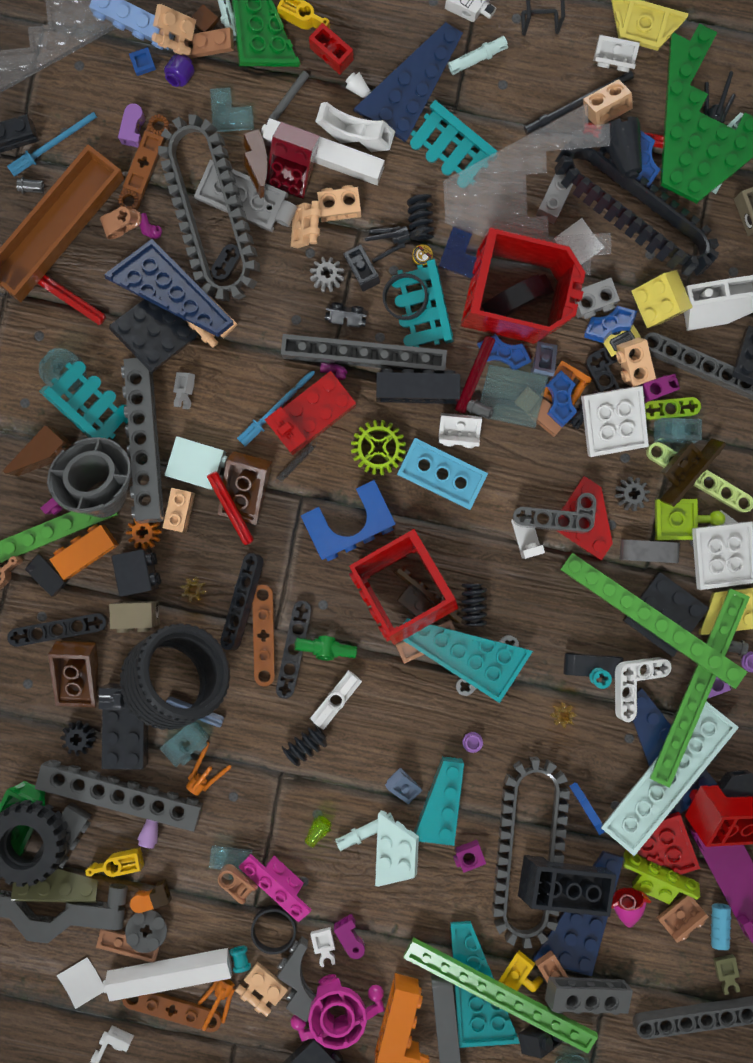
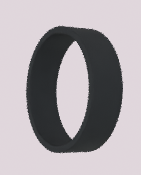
[382,273,429,320]
[251,905,297,954]

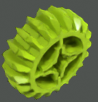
[351,420,406,475]

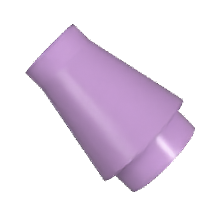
[137,819,158,849]

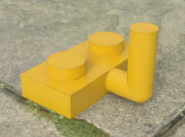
[499,950,543,992]

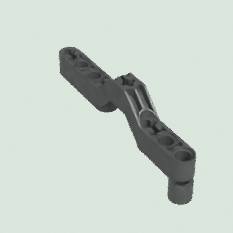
[0,883,128,943]

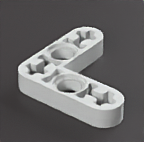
[615,657,671,722]

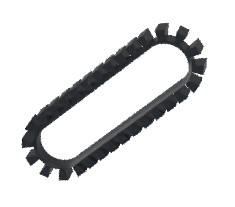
[554,138,719,276]

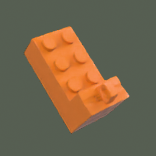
[374,973,430,1063]

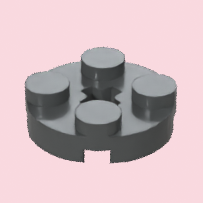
[125,910,168,953]

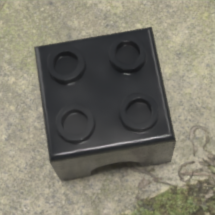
[111,549,161,597]

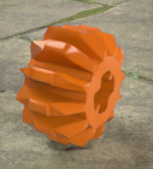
[126,519,162,550]

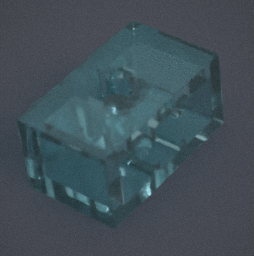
[654,418,702,443]
[160,721,210,767]

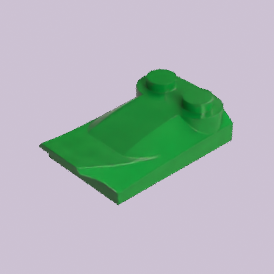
[0,781,46,856]

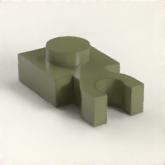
[713,954,740,995]

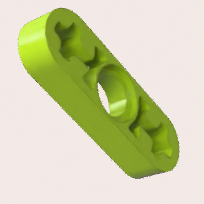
[644,397,701,420]

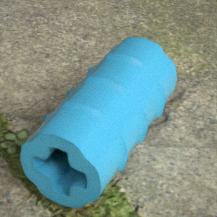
[711,903,731,950]

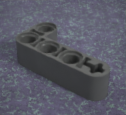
[512,493,596,533]

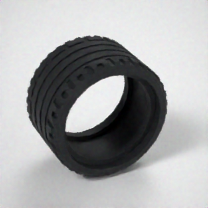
[120,623,230,730]

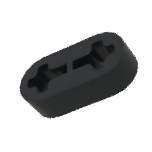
[211,244,241,282]

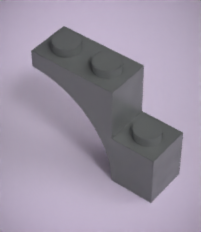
[277,936,316,1022]

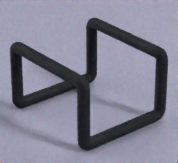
[521,0,565,36]

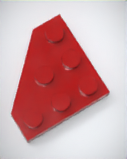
[555,476,613,560]
[628,812,700,875]

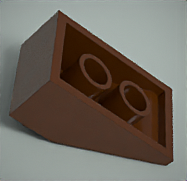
[3,425,74,476]
[218,451,272,525]
[48,641,98,708]

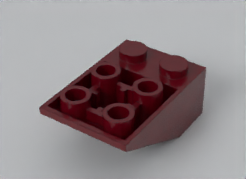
[266,122,320,199]

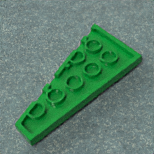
[232,0,300,67]

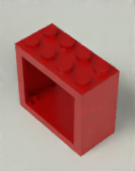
[349,529,458,645]

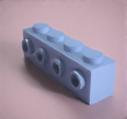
[89,0,174,50]

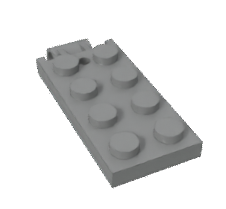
[194,159,297,232]

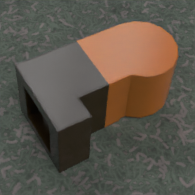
[130,879,172,913]

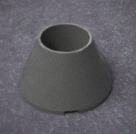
[47,437,131,518]

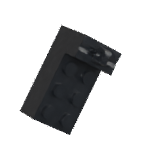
[98,683,148,769]
[518,855,616,917]

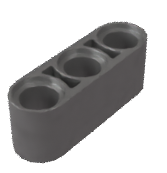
[620,540,680,563]

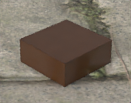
[191,4,219,32]

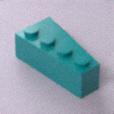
[414,756,464,846]

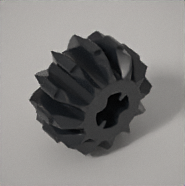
[60,720,97,756]

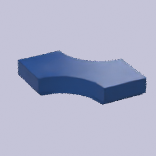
[635,131,660,188]
[584,306,637,343]
[477,334,532,371]
[546,370,577,427]
[569,783,605,835]

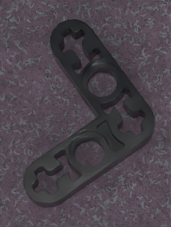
[585,347,635,393]

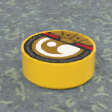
[412,245,433,267]

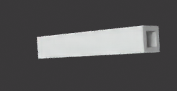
[261,118,385,186]
[103,948,232,1001]

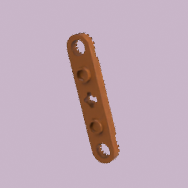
[118,114,170,210]
[252,585,275,686]
[122,992,222,1032]

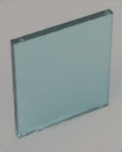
[476,365,548,428]

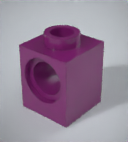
[453,839,486,873]

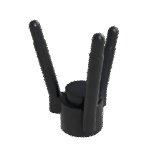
[704,71,736,123]
[365,226,410,263]

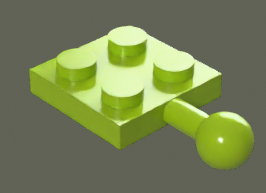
[655,499,725,540]

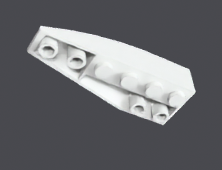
[684,275,753,331]

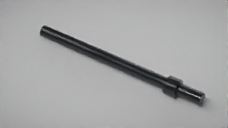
[524,71,634,134]

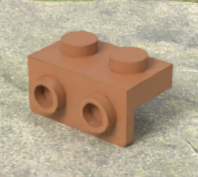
[657,894,709,943]

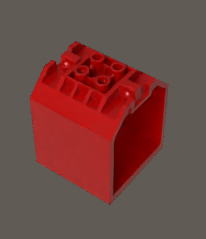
[460,228,586,344]

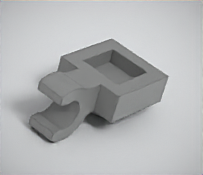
[173,372,195,409]

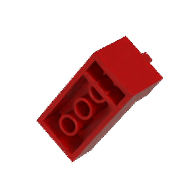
[264,371,356,455]
[685,785,753,847]

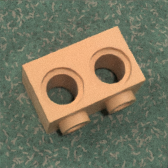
[583,79,633,128]
[317,185,361,222]
[616,337,656,387]
[163,488,195,533]

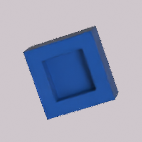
[129,47,156,76]

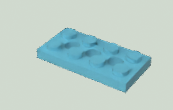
[397,438,488,510]

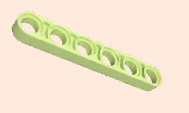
[646,442,753,512]

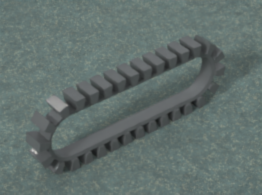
[158,114,260,302]
[492,757,570,948]

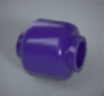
[164,54,195,87]

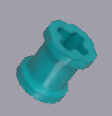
[589,668,612,689]
[229,945,251,973]

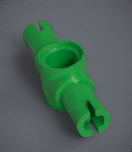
[294,636,357,661]

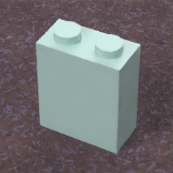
[165,436,228,490]

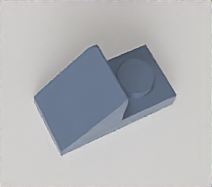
[530,341,557,377]
[385,768,422,804]

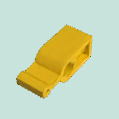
[277,0,330,30]
[85,847,144,877]

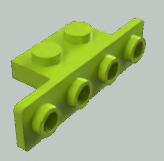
[623,850,700,905]

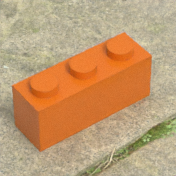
[49,524,119,580]

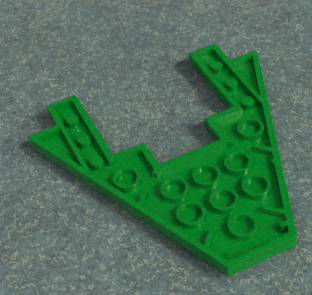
[660,23,753,204]

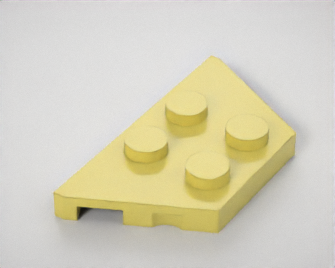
[611,0,688,51]
[699,587,753,635]

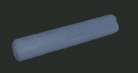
[166,697,224,727]

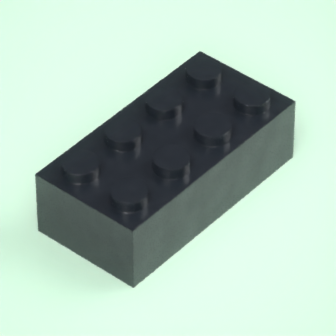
[376,369,460,404]

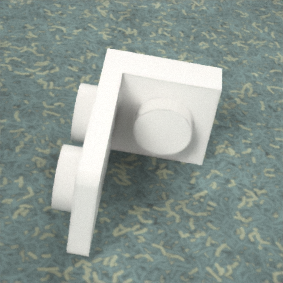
[511,516,545,559]
[90,1025,134,1063]

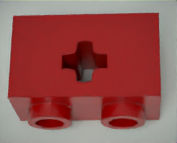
[309,23,354,75]

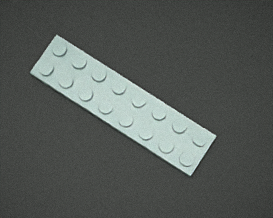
[601,701,739,856]

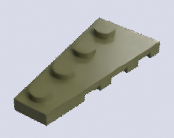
[11,869,98,903]

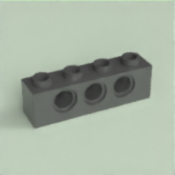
[545,977,633,1015]

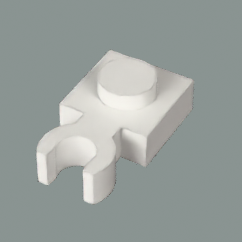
[311,927,335,967]

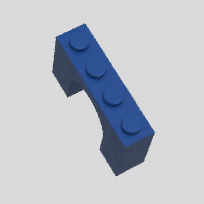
[301,480,395,561]

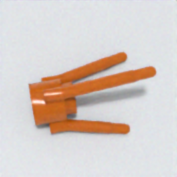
[186,742,232,796]
[198,979,235,1031]

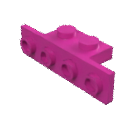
[239,854,312,922]

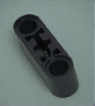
[563,653,624,678]

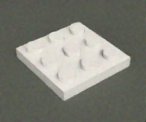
[581,386,649,457]
[692,522,753,590]

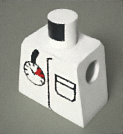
[445,0,496,22]

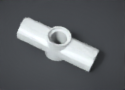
[310,670,362,730]

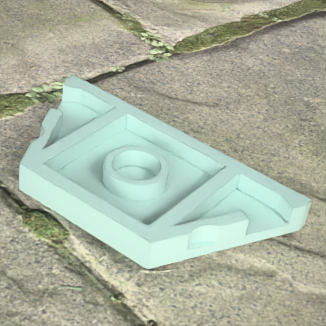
[375,810,419,887]

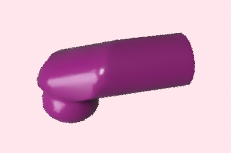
[139,213,162,239]
[320,362,347,380]

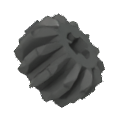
[614,477,650,511]

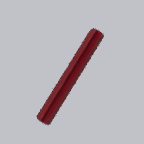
[455,336,495,414]

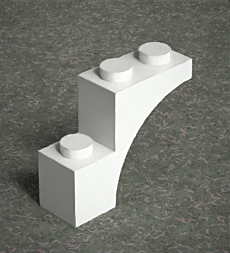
[316,102,395,152]

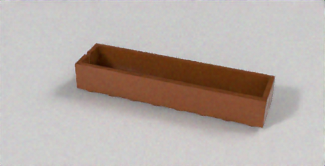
[0,145,124,303]

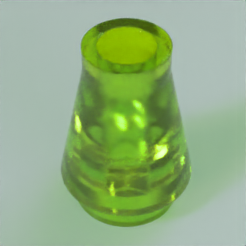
[304,816,332,847]

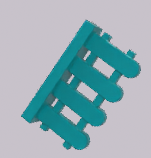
[410,100,498,189]
[392,259,454,347]
[39,361,128,439]

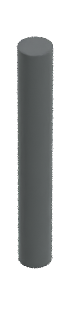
[267,71,309,121]

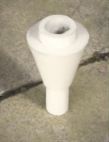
[345,72,371,98]

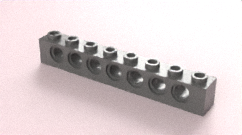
[281,334,447,374]
[121,358,164,524]
[35,760,203,832]

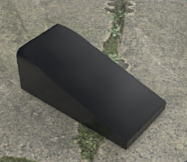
[343,245,380,292]
[25,554,69,597]

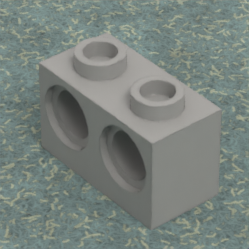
[536,173,573,224]
[575,278,620,319]

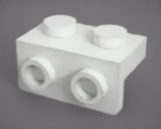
[593,35,640,72]
[439,413,482,448]

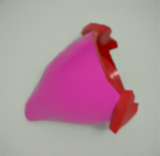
[611,888,652,928]

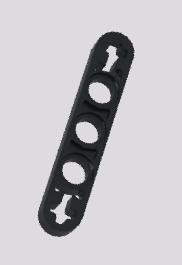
[220,553,264,651]
[276,600,312,699]
[7,613,108,647]

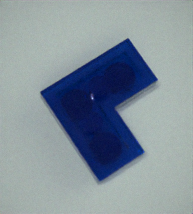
[438,227,477,279]

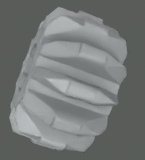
[310,257,344,292]

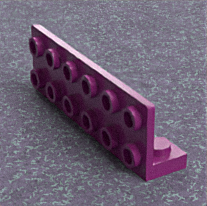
[688,825,753,943]

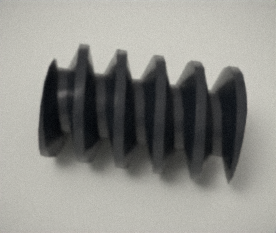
[407,194,435,241]
[461,584,487,626]
[282,724,327,766]

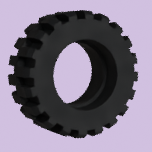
[0,800,70,887]

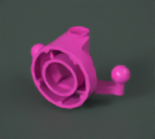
[290,974,385,1050]

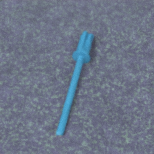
[7,112,97,177]
[237,371,315,446]

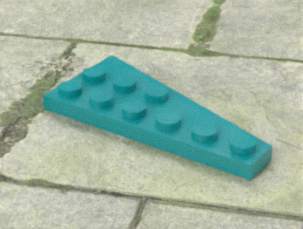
[403,618,533,703]
[450,921,520,1048]

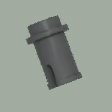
[17,177,44,194]
[467,399,494,420]
[728,640,749,656]

